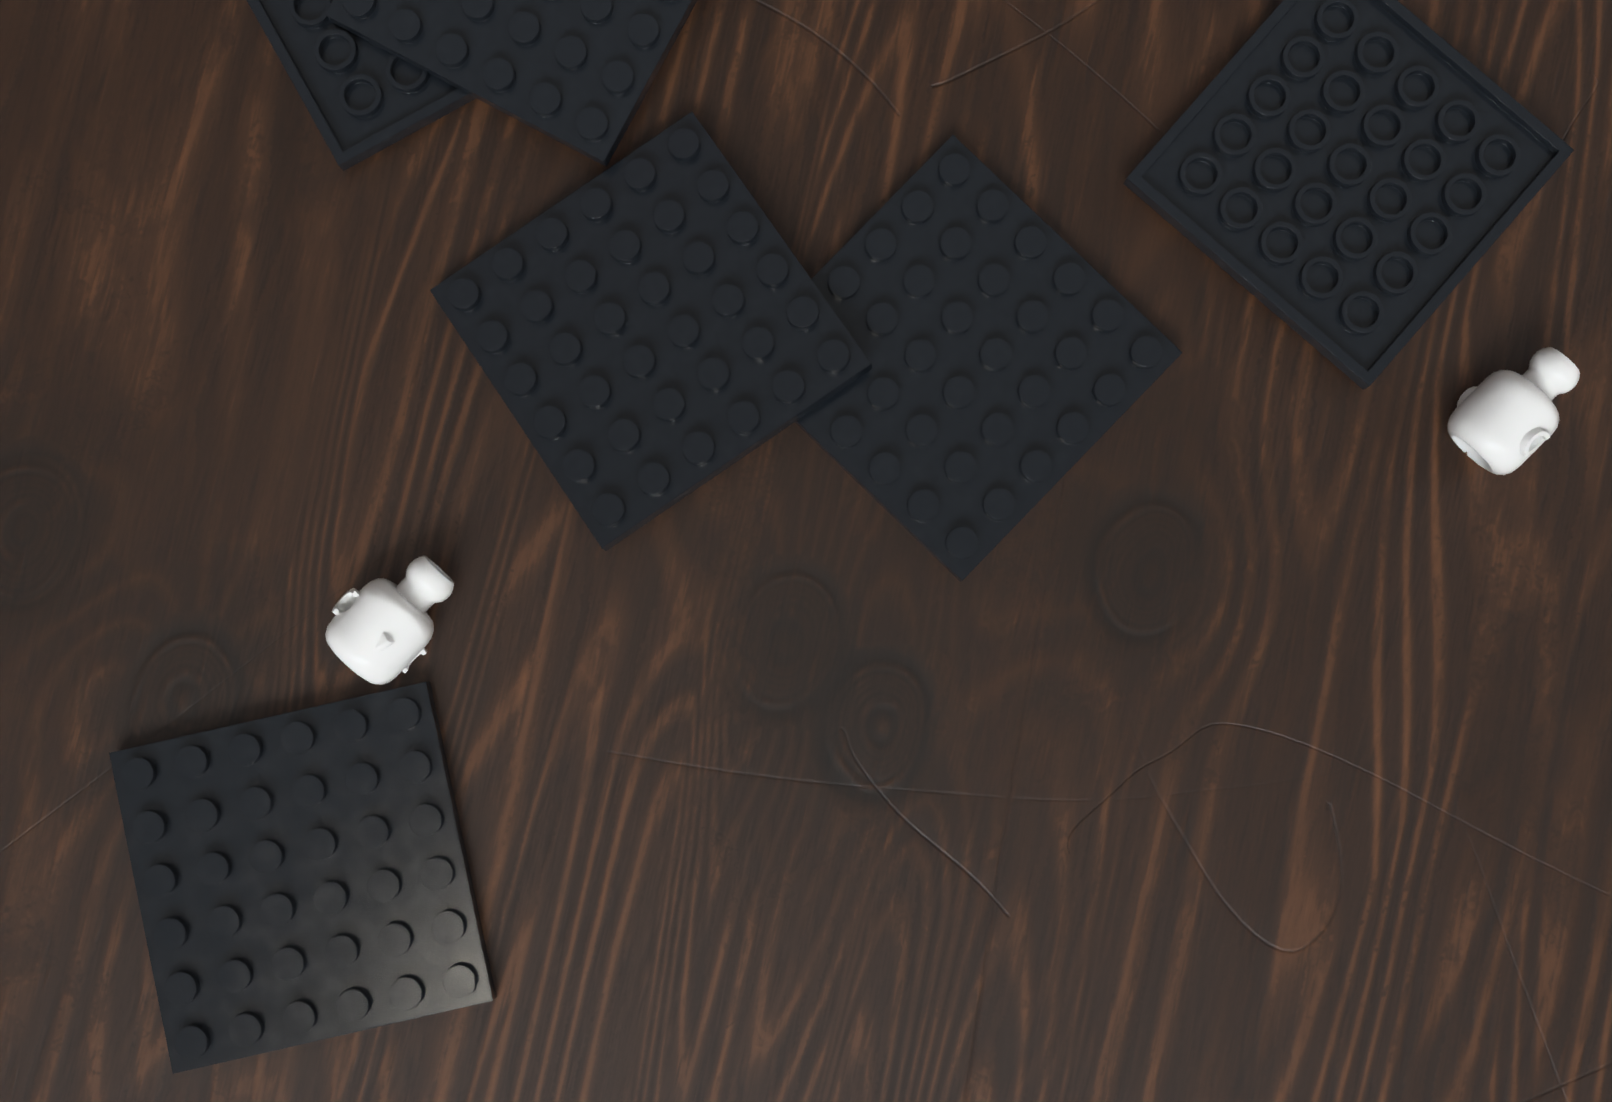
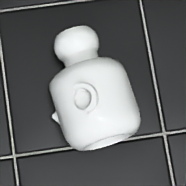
[1447,347,1580,475]
[325,556,454,685]

